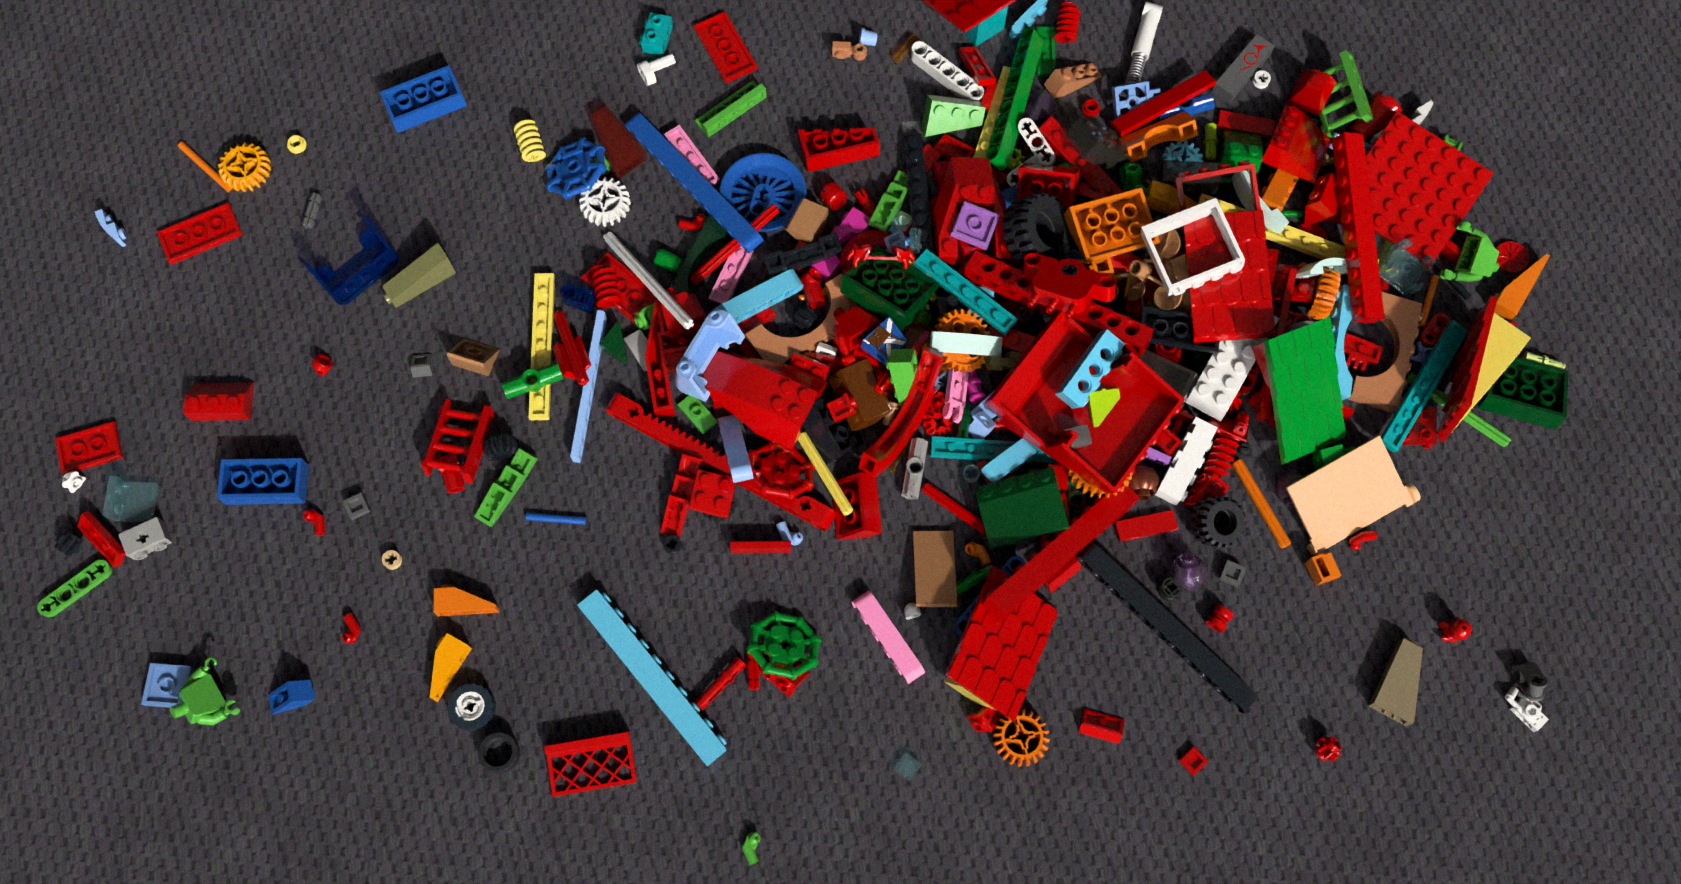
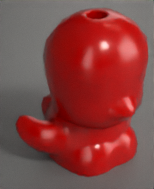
[1440,616,1472,643]

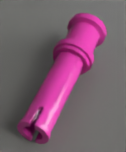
[967,354,986,403]

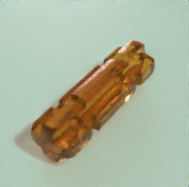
[892,33,919,64]

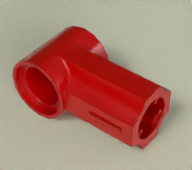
[799,268,825,309]
[436,453,465,494]

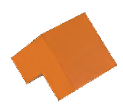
[1305,552,1342,586]

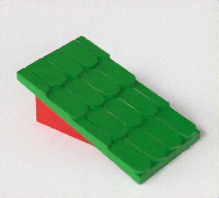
[1251,316,1346,465]

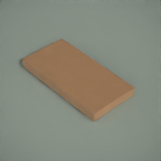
[913,531,957,607]

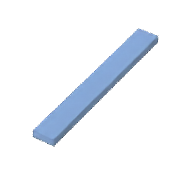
[570,310,607,463]

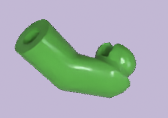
[742,832,761,865]

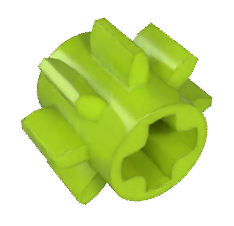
[1007,148,1025,170]

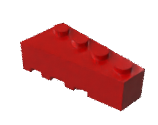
[798,128,880,172]

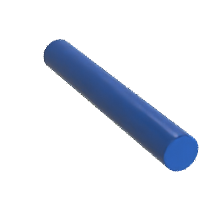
[526,512,587,525]

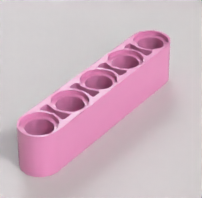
[851,590,925,684]

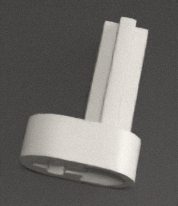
[637,54,676,86]

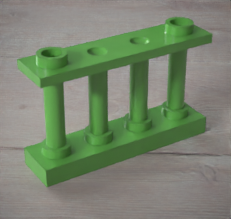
[1307,50,1374,139]

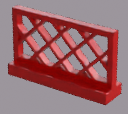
[544,731,637,797]

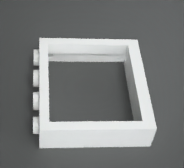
[1141,198,1245,296]

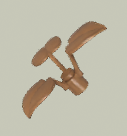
[1127,229,1183,310]

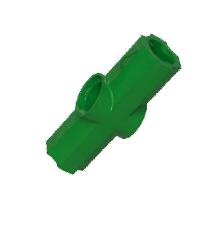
[501,362,564,399]

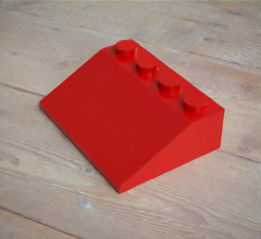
[1262,104,1330,184]

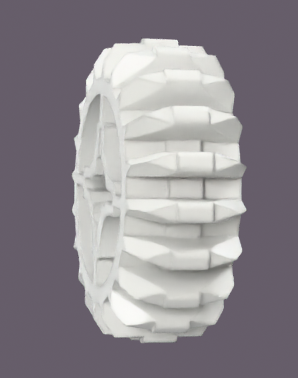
[579,177,631,227]

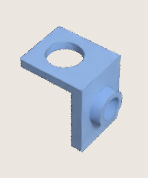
[969,411,997,439]

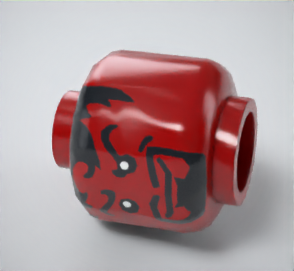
[819,182,847,210]

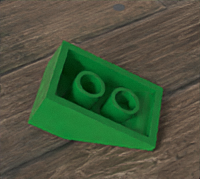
[1220,129,1263,176]

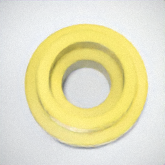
[287,135,307,154]

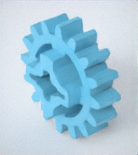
[1162,141,1203,177]

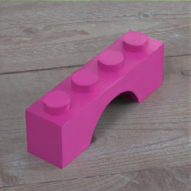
[811,207,871,282]

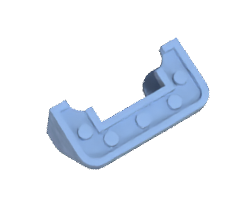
[675,309,745,402]

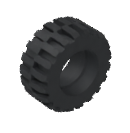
[1002,192,1074,267]

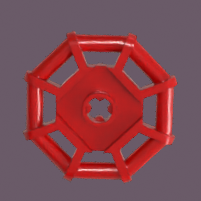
[747,441,815,500]

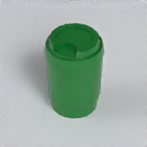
[653,249,684,274]

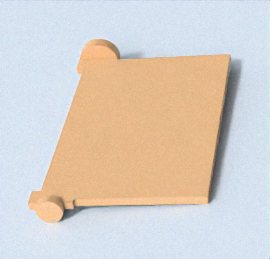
[1286,436,1420,556]

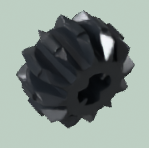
[482,434,518,461]

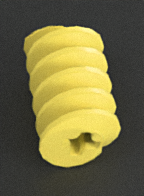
[514,120,546,162]

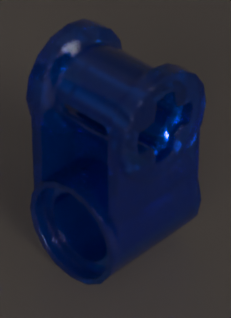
[560,284,596,314]

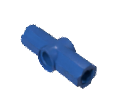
[1157,93,1215,122]

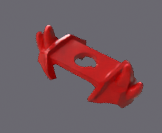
[847,244,915,270]

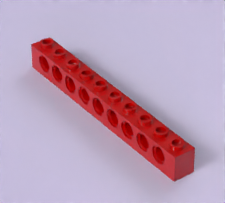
[964,250,1154,357]

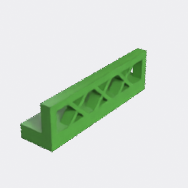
[695,80,766,138]

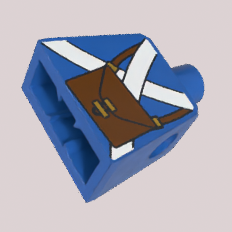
[861,317,907,365]

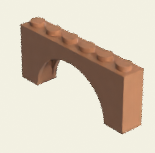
[745,274,868,365]
[1347,292,1423,413]

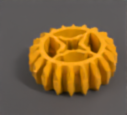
[218,142,271,193]

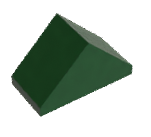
[600,322,628,365]

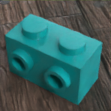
[639,12,673,56]

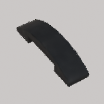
[763,232,842,274]

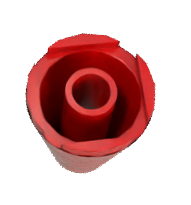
[1351,91,1402,142]

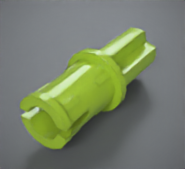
[1203,123,1218,160]

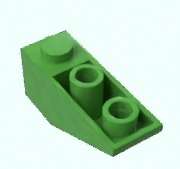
[886,349,919,407]

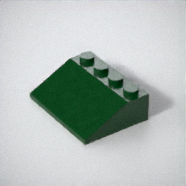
[840,245,940,331]
[1478,357,1569,430]
[975,466,1069,550]

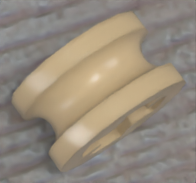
[382,550,402,570]

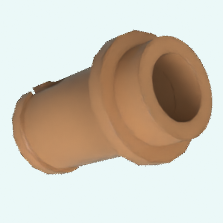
[881,400,900,426]

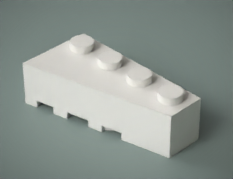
[1155,417,1218,506]

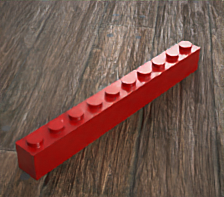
[1332,132,1385,323]
[982,486,1140,623]

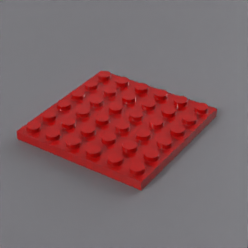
[1338,111,1494,268]

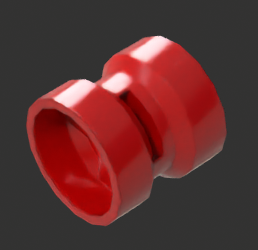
[1206,604,1234,633]

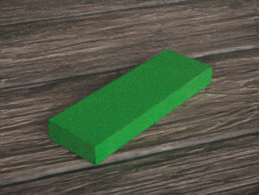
[1036,27,1056,77]

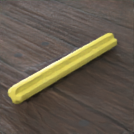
[798,432,853,516]

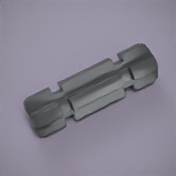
[302,193,322,229]

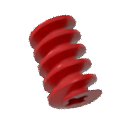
[1054,2,1081,43]
[591,265,621,309]
[1203,433,1239,478]

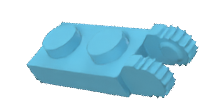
[1009,0,1048,40]

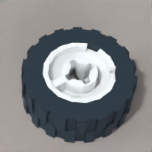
[447,683,496,731]

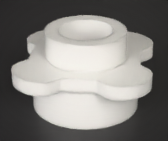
[62,471,86,493]

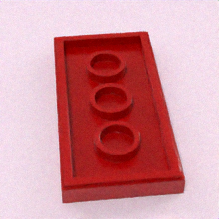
[693,11,758,84]
[157,202,243,265]
[581,252,657,326]

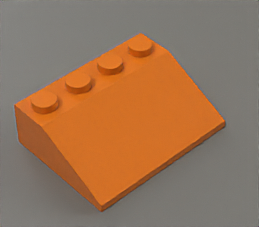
[1064,188,1160,263]

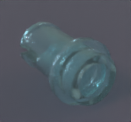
[907,228,922,254]

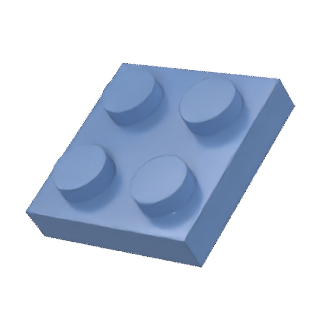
[141,663,194,708]

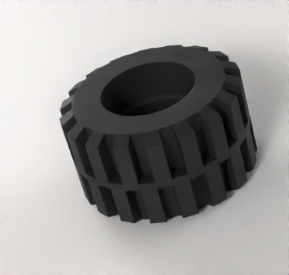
[1189,496,1247,547]

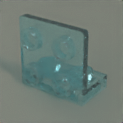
[102,476,159,522]

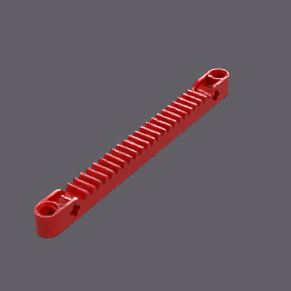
[605,393,837,532]

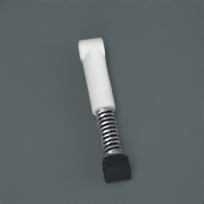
[1119,2,1163,106]

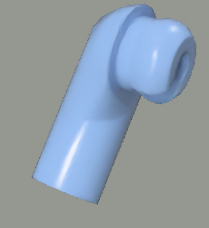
[776,521,803,545]

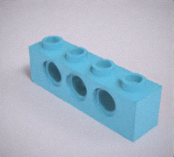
[1055,329,1125,409]

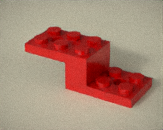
[1267,249,1316,303]

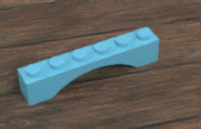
[1329,284,1353,401]

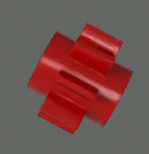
[1314,735,1342,762]

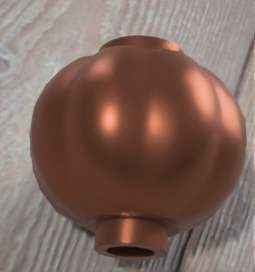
[1128,463,1160,501]

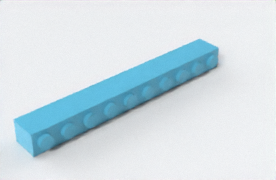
[578,590,727,767]

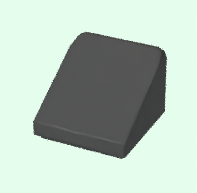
[410,354,432,378]
[1064,424,1092,449]

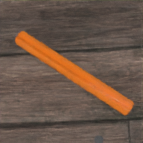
[1232,459,1291,548]

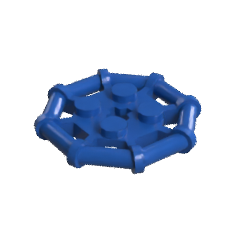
[545,138,607,199]

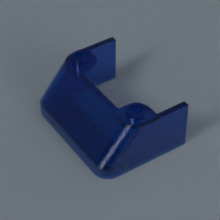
[297,211,398,305]

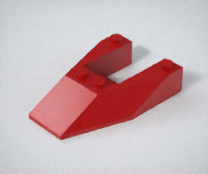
[933,157,1014,266]
[645,293,724,418]

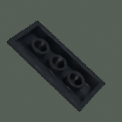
[1140,306,1220,354]

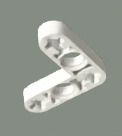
[1007,118,1056,187]

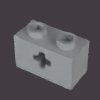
[118,517,172,560]

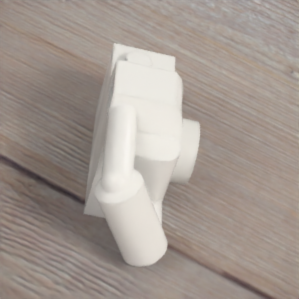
[1505,687,1549,732]

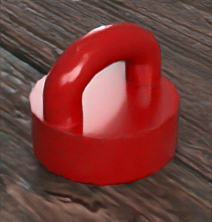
[312,354,333,376]

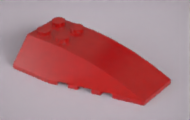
[701,351,827,451]

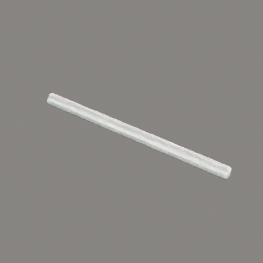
[603,232,694,329]

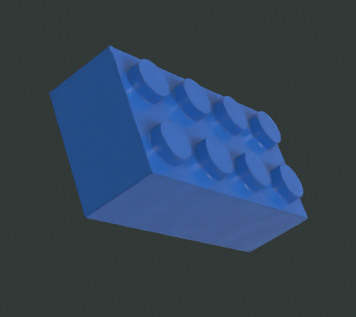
[380,65,467,133]
[217,458,309,505]

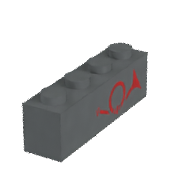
[1212,34,1275,104]

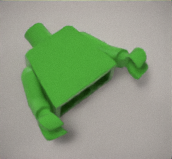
[1440,222,1499,282]

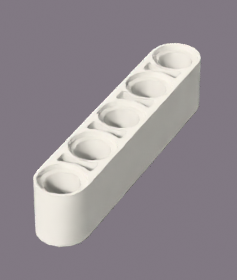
[911,41,984,102]

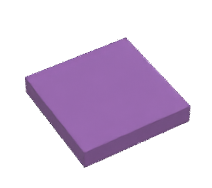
[950,201,1000,250]

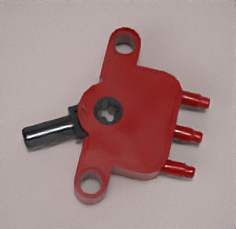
[1023,242,1116,319]

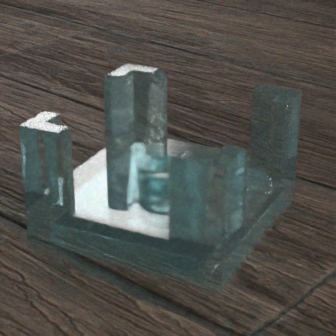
[1379,238,1436,296]

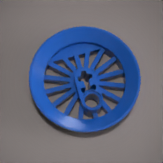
[720,153,806,232]

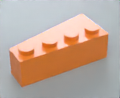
[1259,167,1299,212]

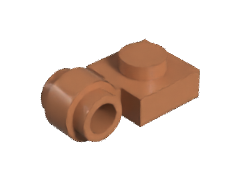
[832,41,867,61]

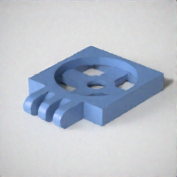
[1112,81,1161,120]

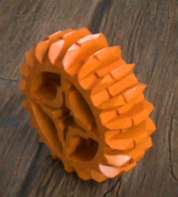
[1307,268,1341,320]
[993,709,1050,767]

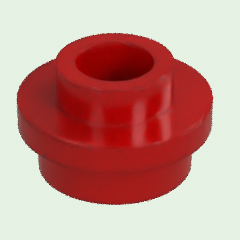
[1082,99,1100,117]

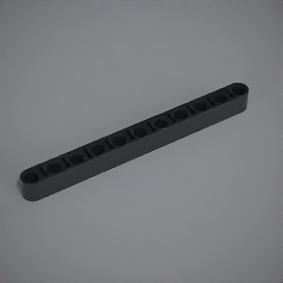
[1077,542,1258,714]

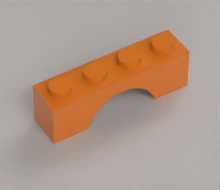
[1118,111,1198,163]

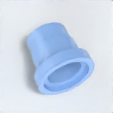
[858,27,877,46]

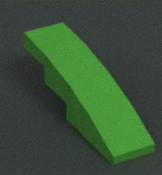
[868,171,909,232]
[474,448,538,527]

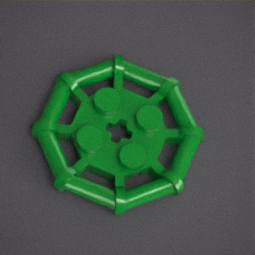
[746,611,821,680]

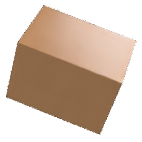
[785,198,829,244]
[447,338,500,376]

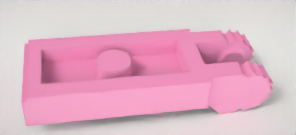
[942,368,969,423]

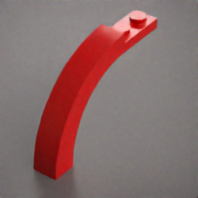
[858,347,944,478]

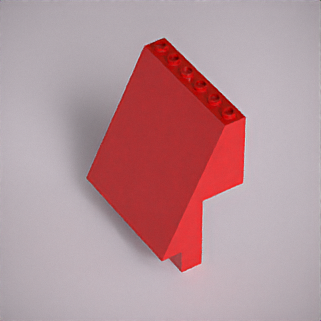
[985,310,1185,494]

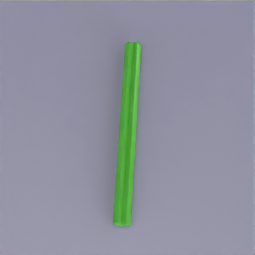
[1406,372,1511,447]

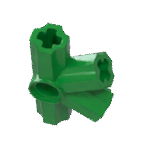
[1117,162,1148,197]

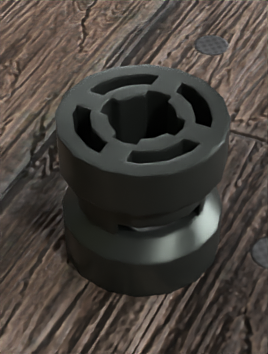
[1158,577,1182,601]

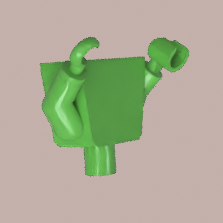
[170,657,240,725]

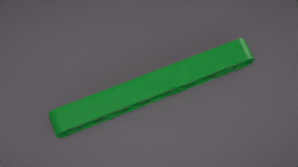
[986,26,1044,171]

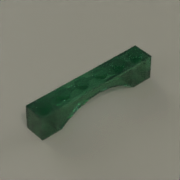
[668,215,730,294]

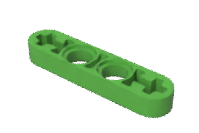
[37,560,112,618]

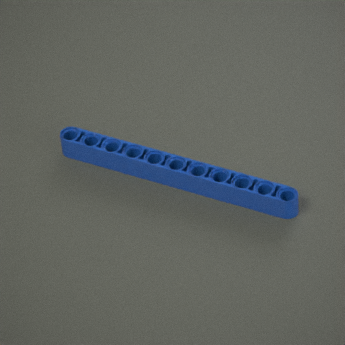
[625,112,764,253]

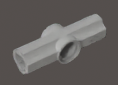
[901,438,928,500]

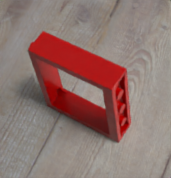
[1175,160,1261,211]

